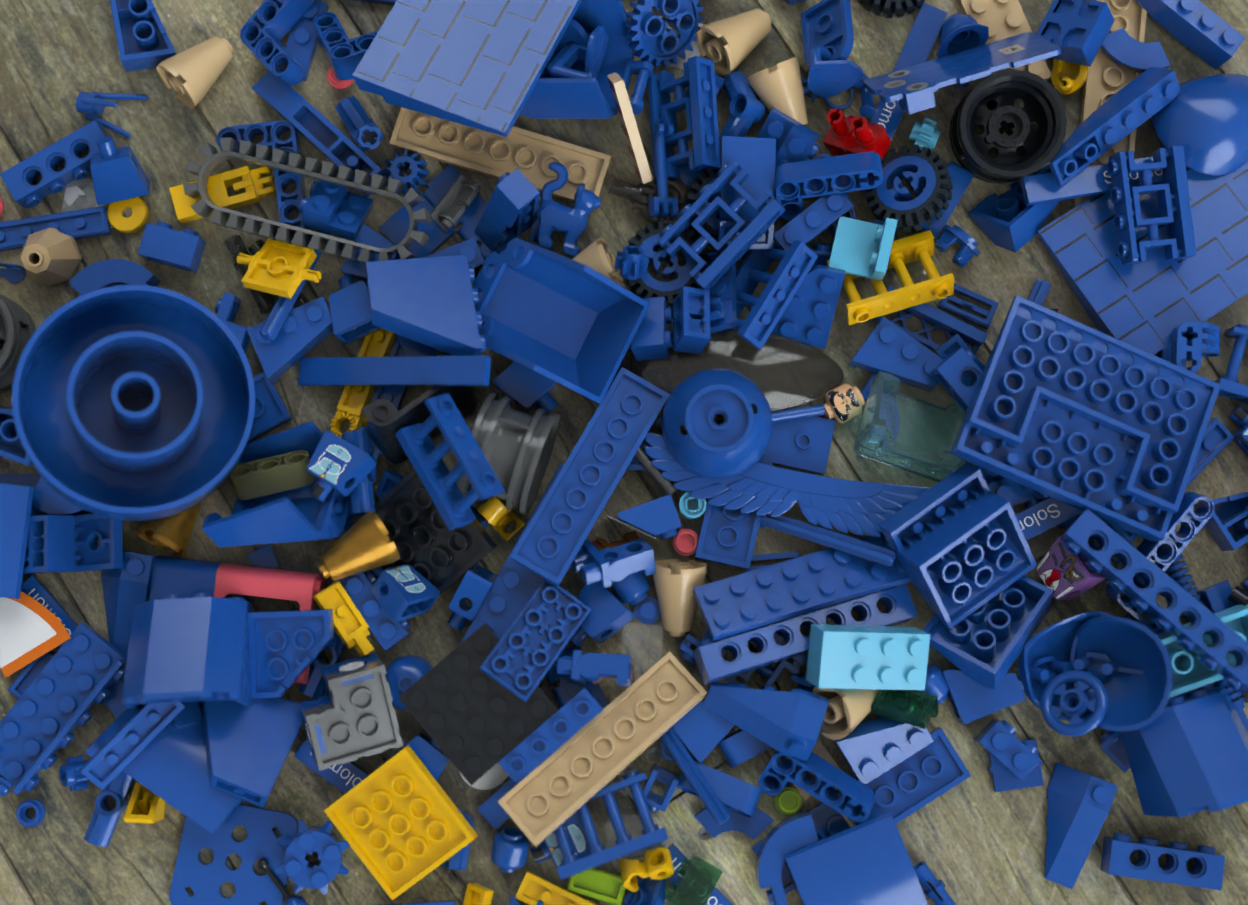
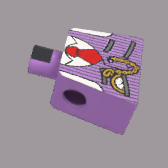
[1037,536,1106,600]

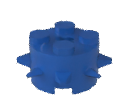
[275,820,350,895]

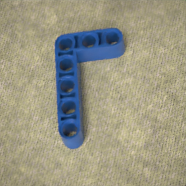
[240,0,315,86]
[313,12,379,80]
[216,120,311,240]
[1106,491,1215,635]

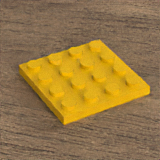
[324,745,478,900]

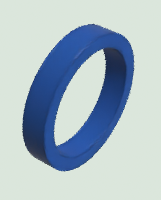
[825,86,854,110]

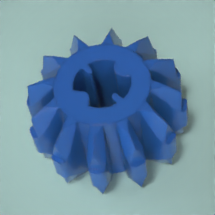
[382,149,429,196]

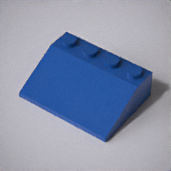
[923,575,1053,691]

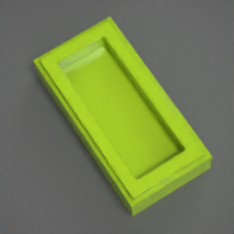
[566,867,625,905]

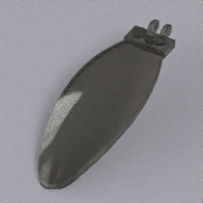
[606,328,844,417]

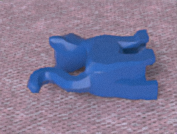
[529,162,601,256]

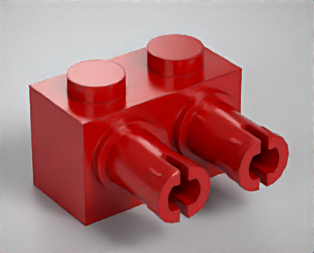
[823,108,892,161]

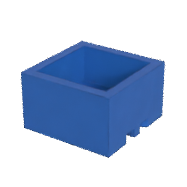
[1036,0,1114,67]

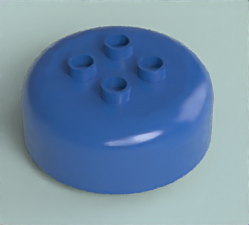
[12,285,255,521]

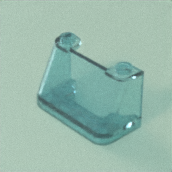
[854,371,972,482]

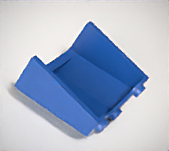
[202,422,349,547]
[122,593,253,711]
[1121,683,1248,817]

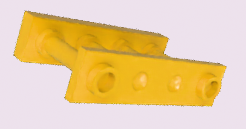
[827,230,954,326]

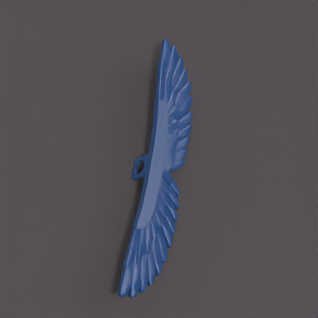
[644,432,930,537]

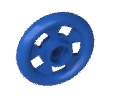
[1040,670,1108,736]

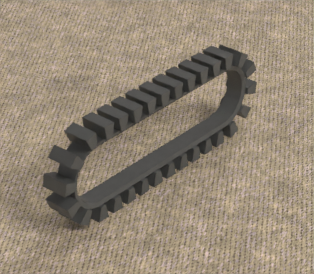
[183,137,432,264]

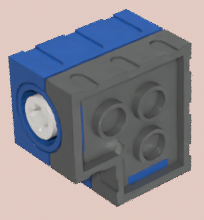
[299,653,403,771]

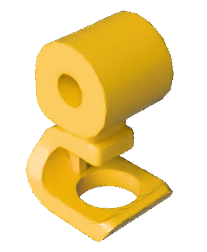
[477,496,525,542]
[619,847,674,892]

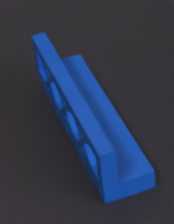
[872,285,988,355]

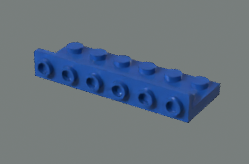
[0,622,127,795]

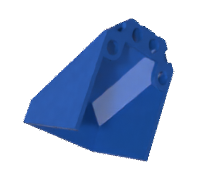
[472,238,650,404]

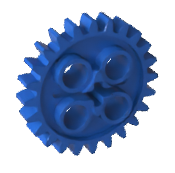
[624,0,705,67]

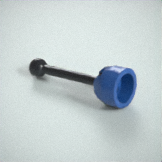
[257,858,309,905]

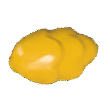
[1051,59,1088,95]

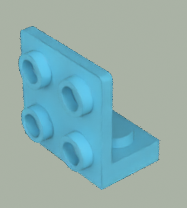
[828,216,898,281]

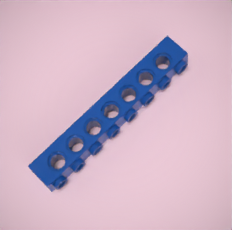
[1060,508,1248,692]
[693,584,918,685]

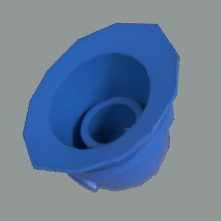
[937,13,989,58]

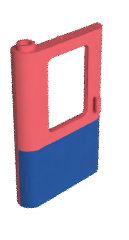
[149,556,325,685]

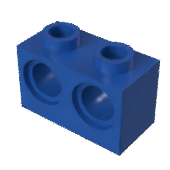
[673,286,711,354]

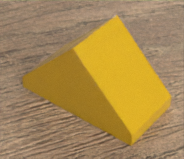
[124,781,165,823]

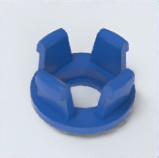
[934,225,980,268]

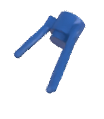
[76,91,148,138]

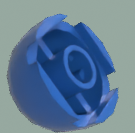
[385,655,433,711]

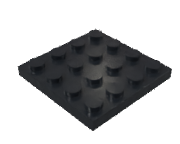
[353,468,497,597]
[398,623,559,785]

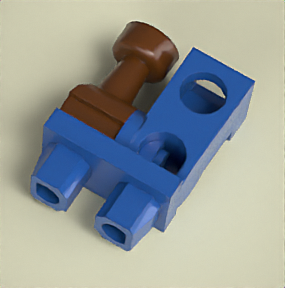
[571,531,656,588]

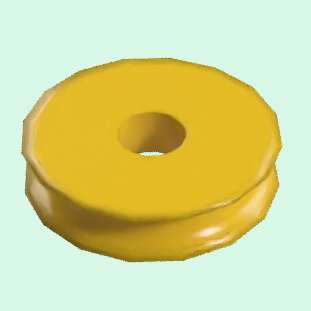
[107,197,149,234]

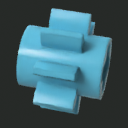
[908,117,941,151]

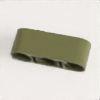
[230,450,315,500]

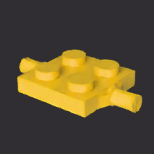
[237,239,321,299]

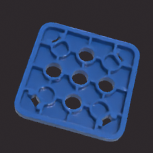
[169,804,298,905]

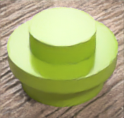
[774,786,803,815]

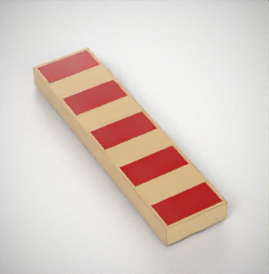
[607,72,653,184]

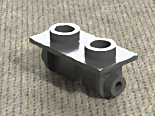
[430,174,481,233]

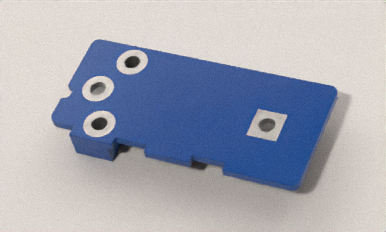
[863,32,1061,114]

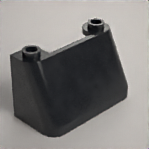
[361,352,477,464]

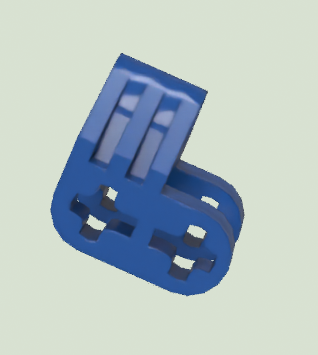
[1157,321,1220,373]

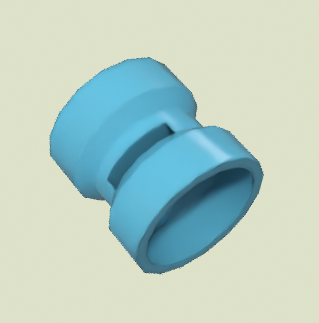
[678,492,707,520]

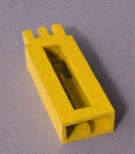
[169,166,276,224]

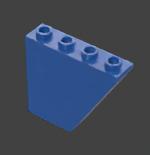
[366,255,486,356]
[200,697,303,808]

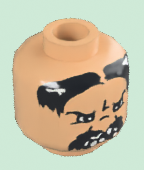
[823,383,865,424]

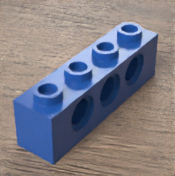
[0,120,108,208]
[498,686,605,785]
[1101,833,1225,891]

